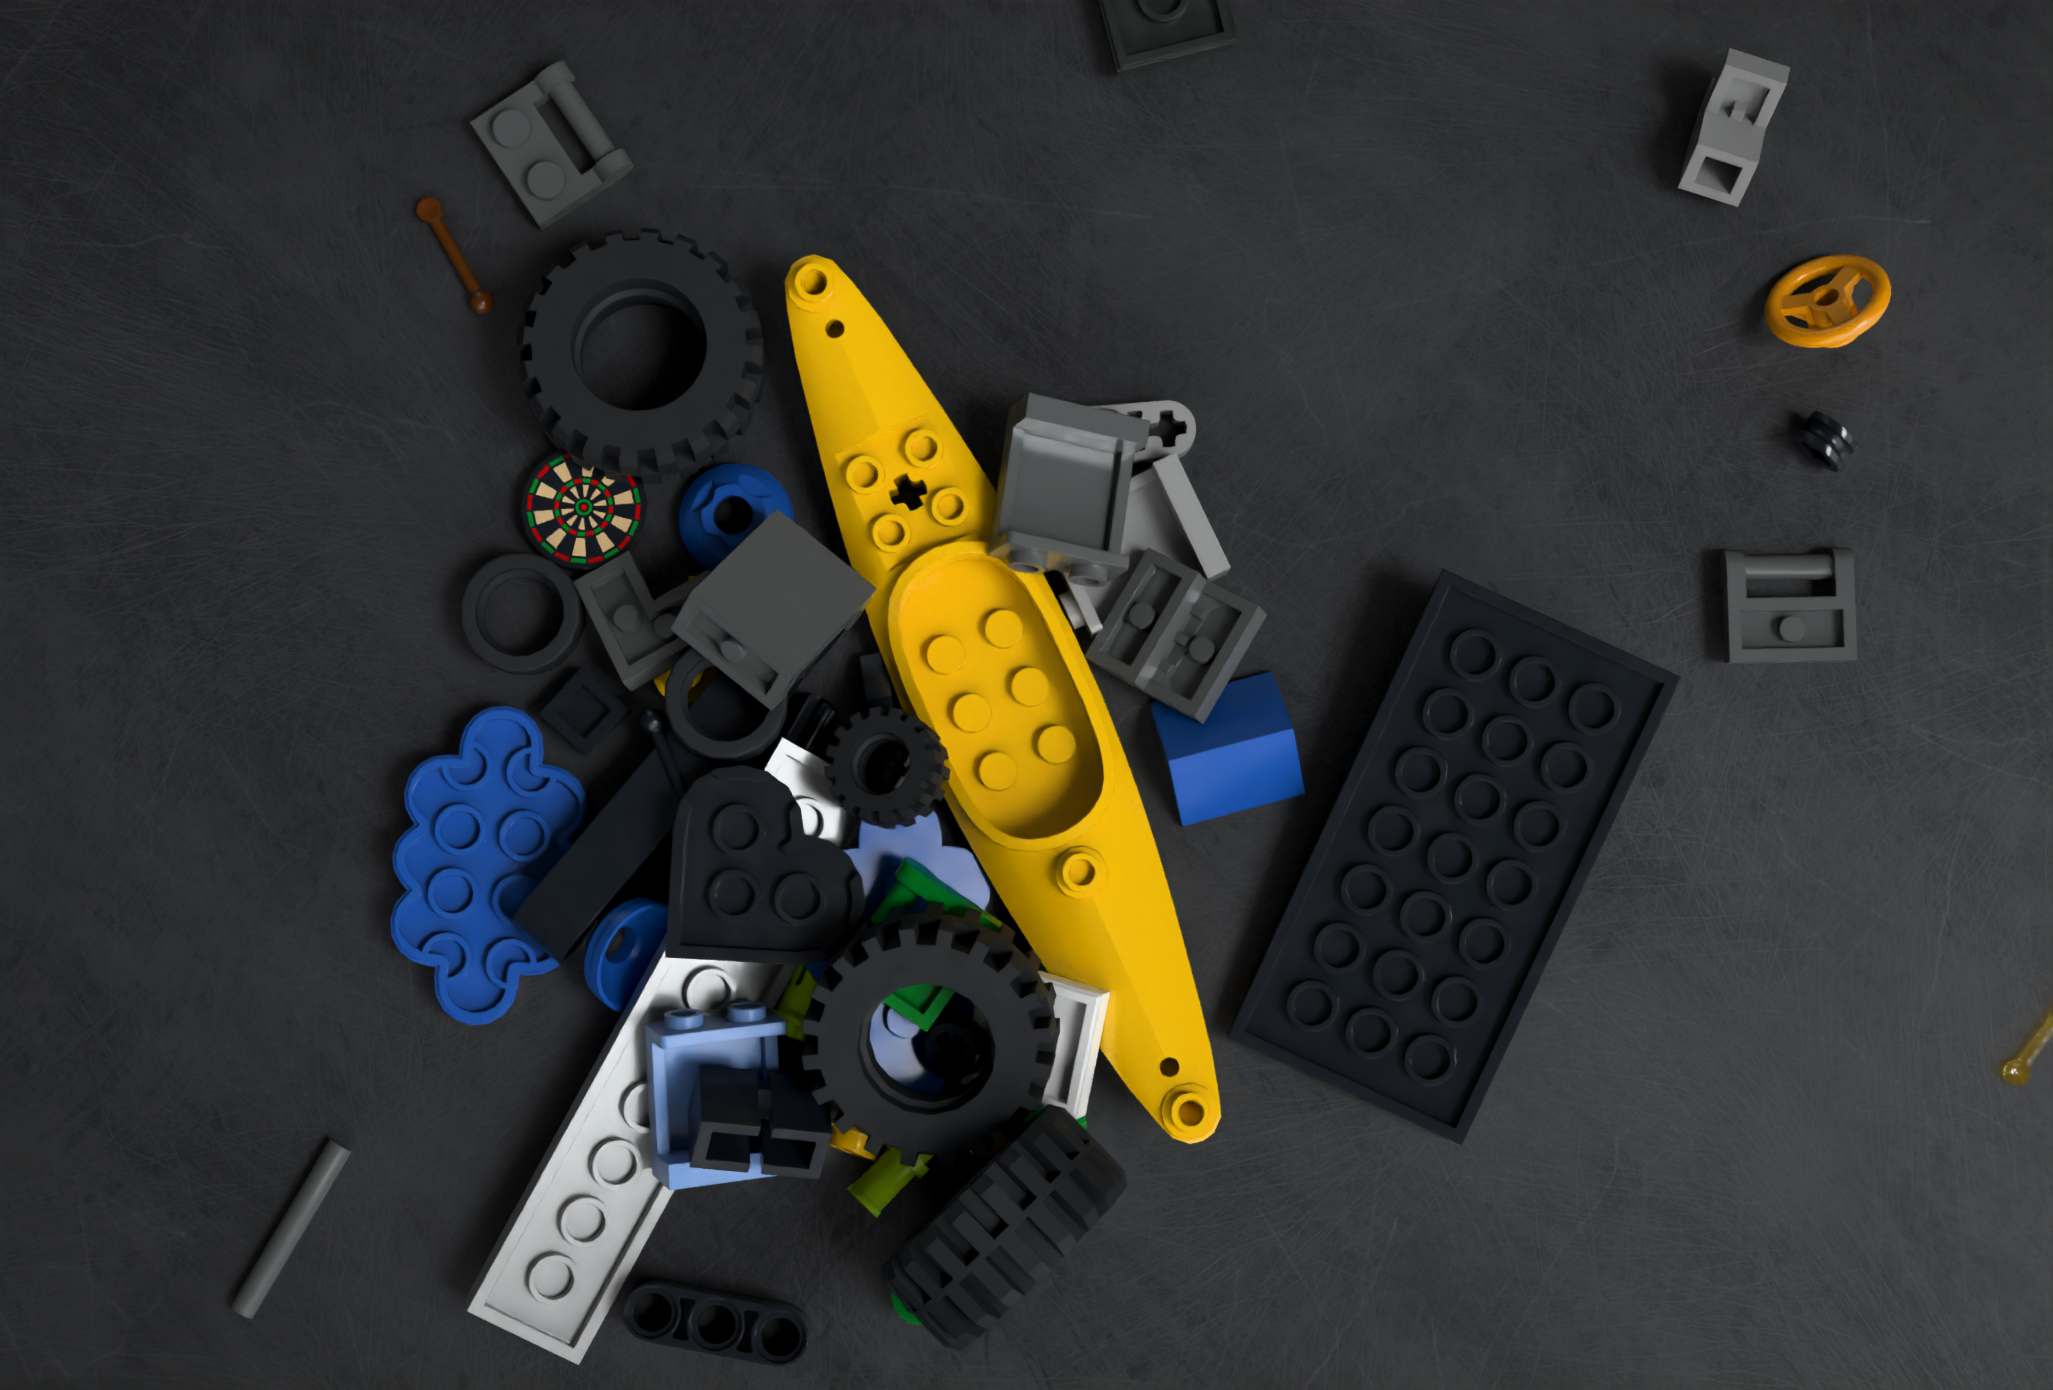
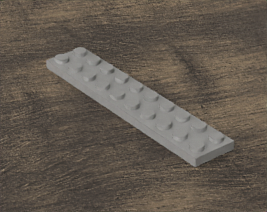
[462,736,883,1365]

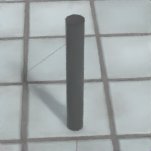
[230,1138,352,1319]

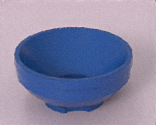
[678,463,794,572]
[584,897,668,1013]

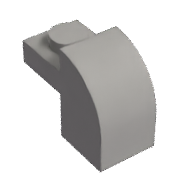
[1678,48,1790,207]

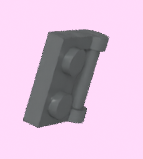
[470,61,634,230]
[1720,547,1857,664]

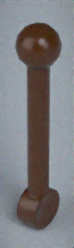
[416,197,494,314]

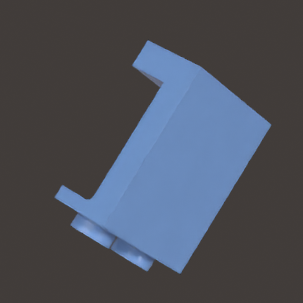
[644,1001,787,1190]

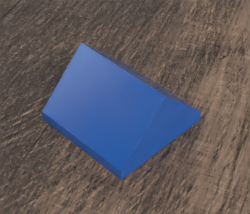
[1149,671,1305,827]

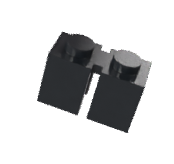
[688,1065,832,1180]

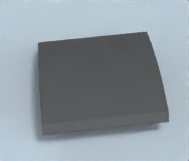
[1084,547,1267,724]

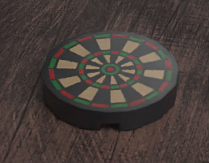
[520,449,648,572]

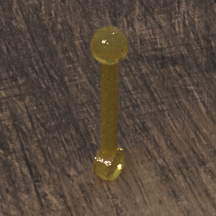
[2003,1013,2053,1086]

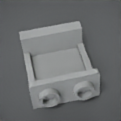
[1046,452,1231,639]

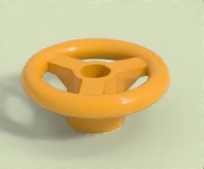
[1764,254,1891,348]

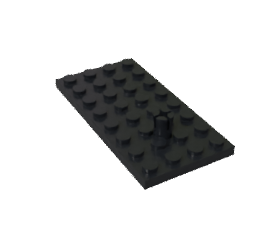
[1227,568,1682,1145]

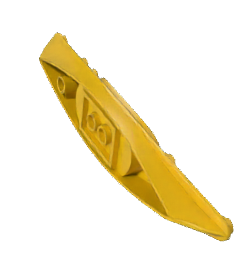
[784,254,1221,1144]

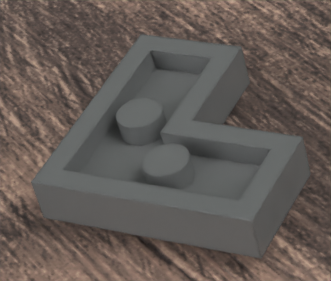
[574,550,711,692]

